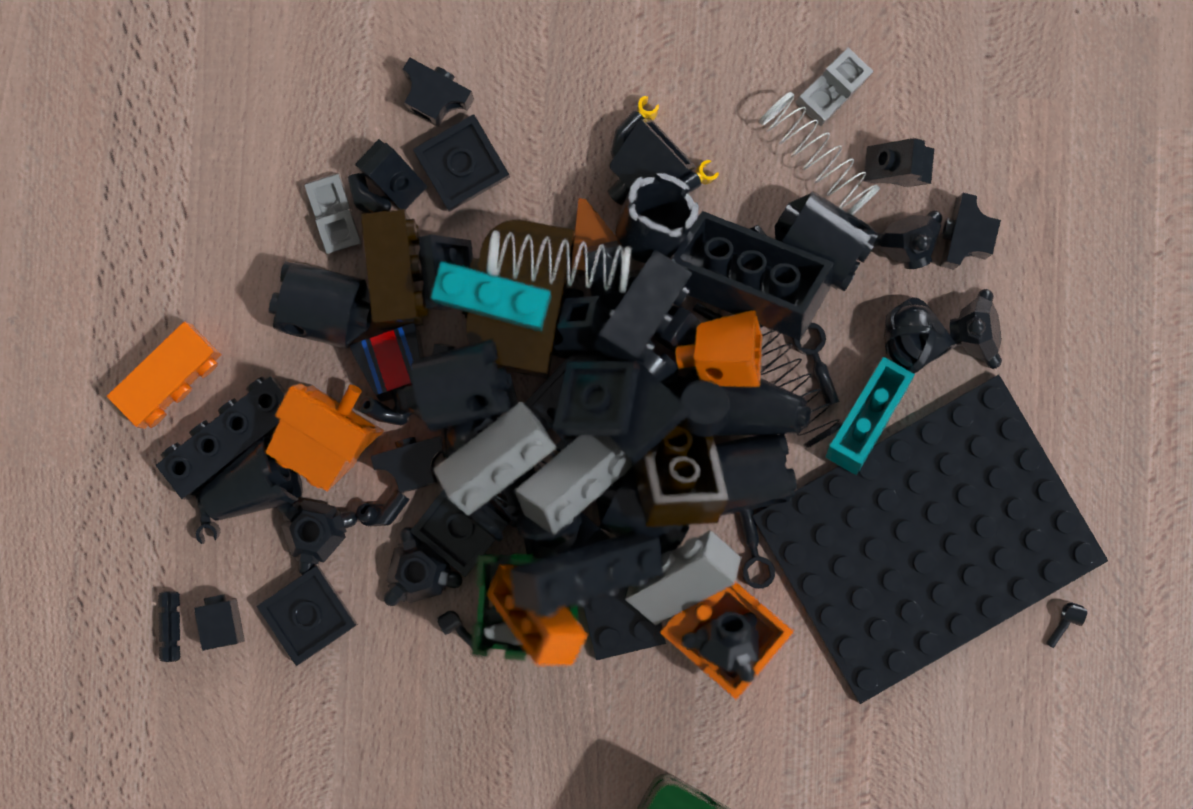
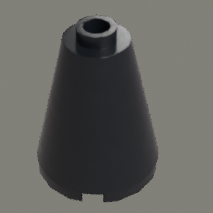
[715,378,811,436]
[198,435,303,521]

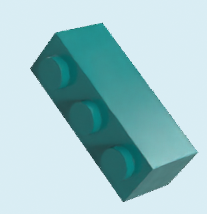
[431,262,551,332]
[825,357,915,476]

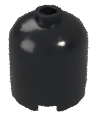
[615,173,699,264]

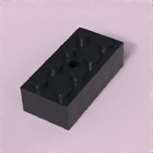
[671,211,834,341]

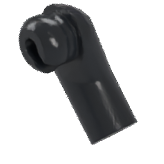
[348,173,392,214]
[359,396,412,426]
[356,489,410,527]

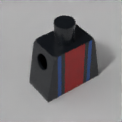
[349,323,424,415]

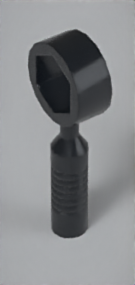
[793,322,840,405]
[739,509,775,589]

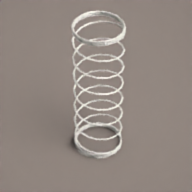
[759,92,880,215]
[488,231,631,293]

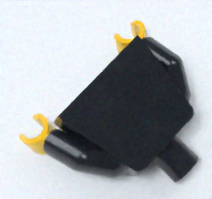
[607,96,719,205]

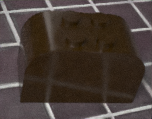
[462,220,575,379]

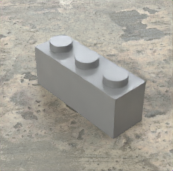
[433,402,556,515]
[515,435,632,535]
[625,530,741,625]

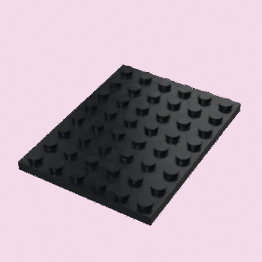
[752,375,1108,704]

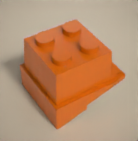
[266,383,384,492]
[660,581,795,700]

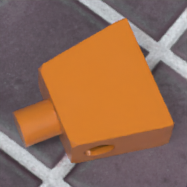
[676,310,763,387]

